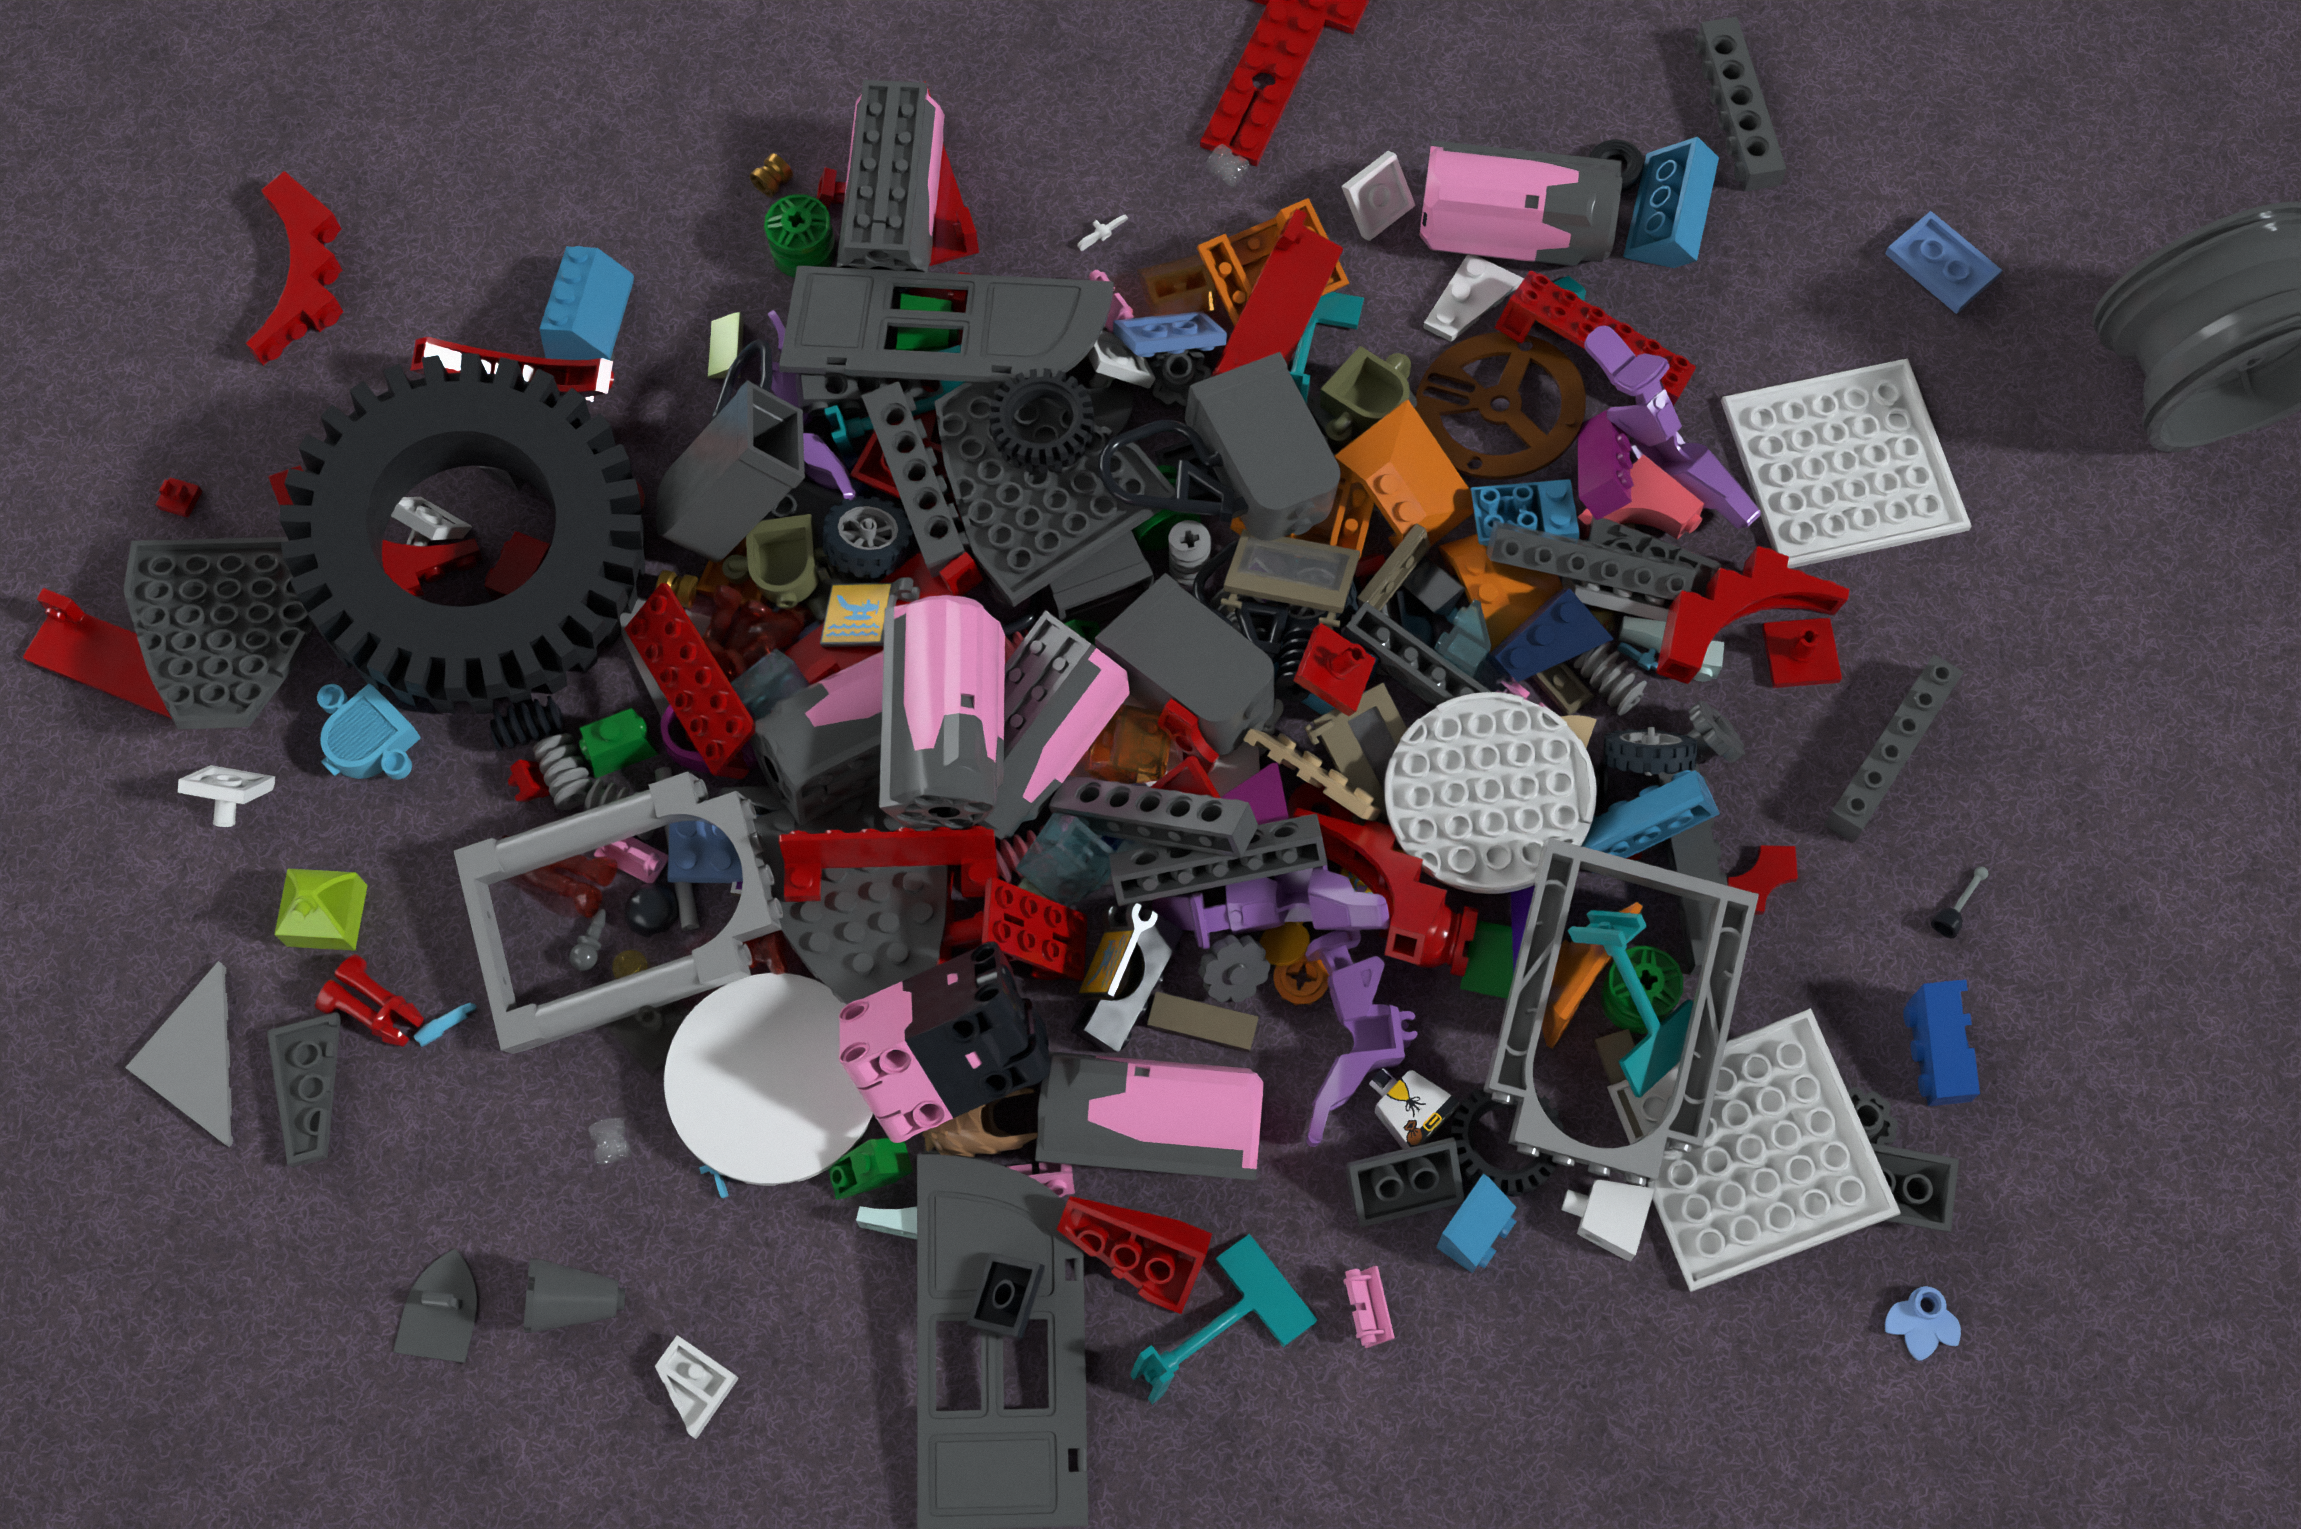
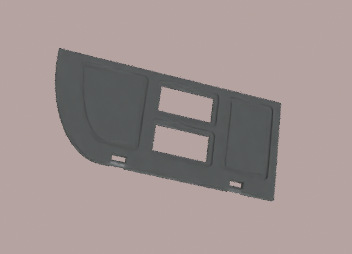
[779,266,1114,384]
[917,1154,1088,1529]

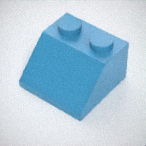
[1436,1174,1517,1273]

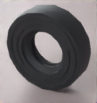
[1589,139,1644,192]

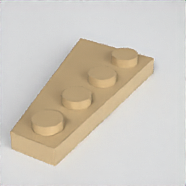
[1243,728,1382,821]

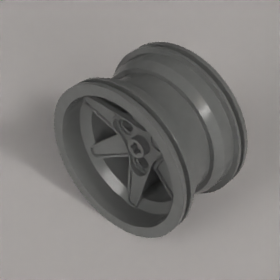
[2092,202,2301,452]

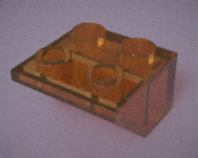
[1137,254,1215,316]
[1085,704,1171,784]

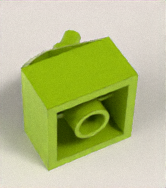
[274,869,367,951]

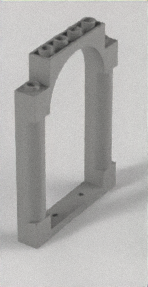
[454,772,783,1054]
[1483,838,1759,1186]

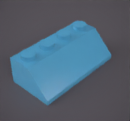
[1623,136,1719,268]
[539,246,634,360]
[1581,770,1720,873]

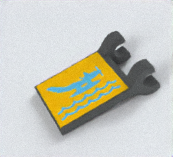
[820,578,920,647]
[1078,903,1157,998]

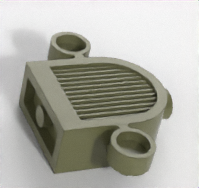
[1320,346,1411,448]
[722,514,840,608]

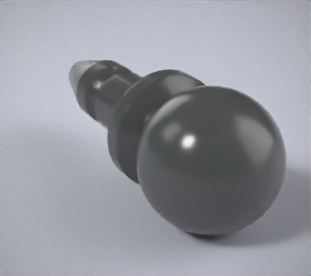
[569,909,606,971]

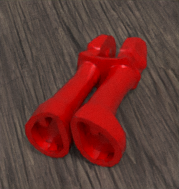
[315,954,424,1047]

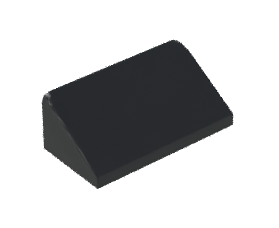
[1402,554,1466,616]
[1394,591,1437,652]

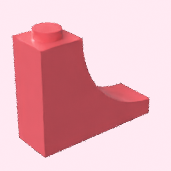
[1577,454,1704,540]

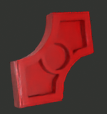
[1157,698,1219,775]
[1727,845,1798,915]

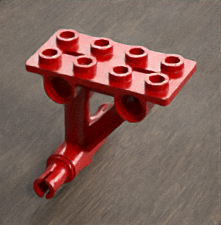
[939,870,1087,982]

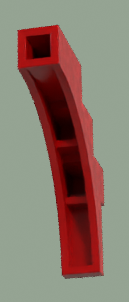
[246,171,343,366]
[410,336,614,403]
[268,465,482,597]
[1656,546,1850,684]
[1293,808,1447,965]

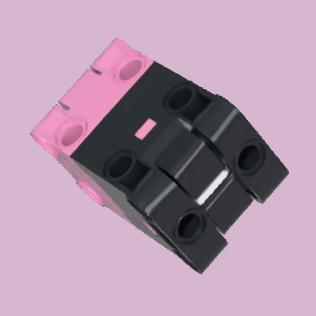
[839,941,1051,1143]

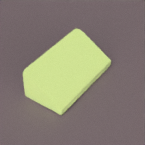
[708,312,744,378]

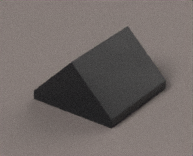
[966,1253,1045,1343]

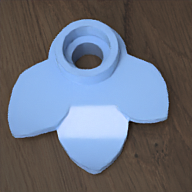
[1884,1286,1961,1361]

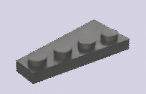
[1588,515,1721,596]
[267,1012,341,1168]

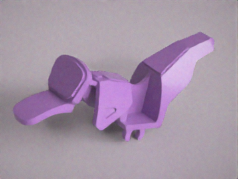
[760,310,857,501]
[1584,326,1761,529]
[1152,865,1390,949]
[1305,885,1417,1147]

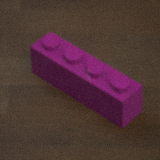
[1578,408,1634,520]

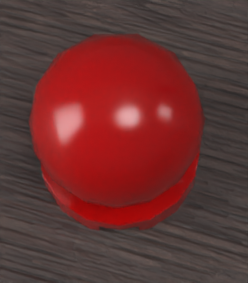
[1409,903,1478,977]

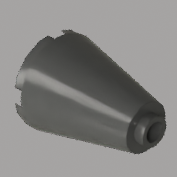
[524,1258,626,1333]

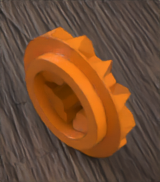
[1273,955,1329,1006]

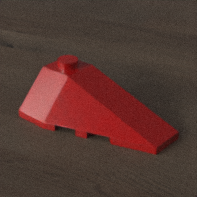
[1056,1196,1212,1314]

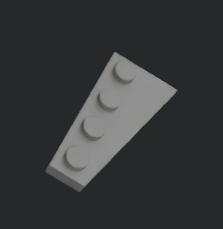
[1561,576,1672,622]

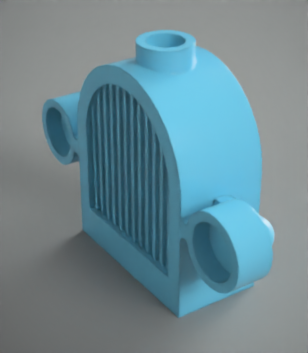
[317,684,421,779]

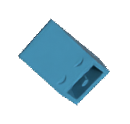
[1471,479,1579,546]

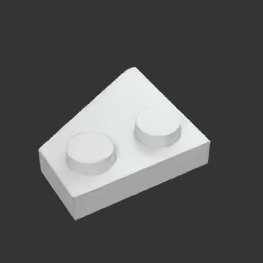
[655,1335,739,1439]

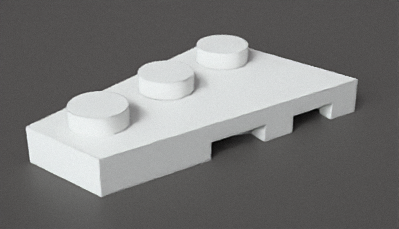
[1423,255,1524,342]

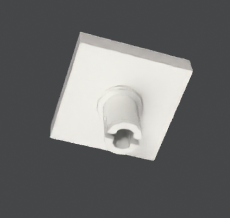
[1341,151,1416,241]
[1087,330,1156,388]
[391,497,472,546]
[178,765,275,827]

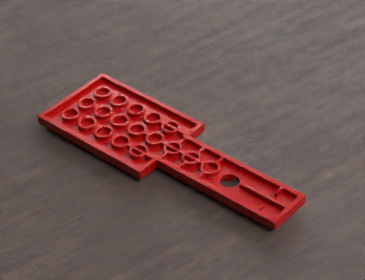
[1200,0,1370,166]

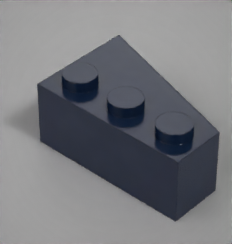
[1485,588,1613,682]

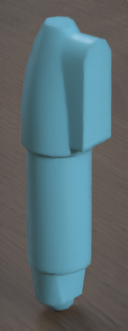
[414,1003,476,1047]

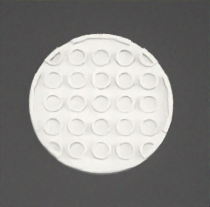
[1385,692,1596,894]
[664,973,873,1186]

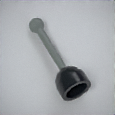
[1931,866,1988,939]

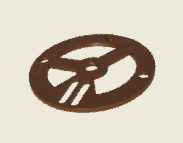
[1415,332,1586,480]

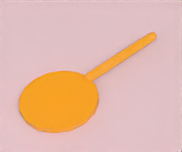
[1259,922,1310,966]

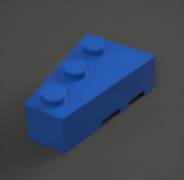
[1903,979,1980,1106]

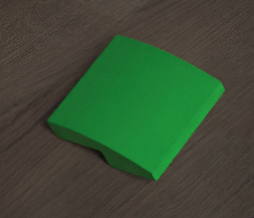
[1460,920,1513,999]

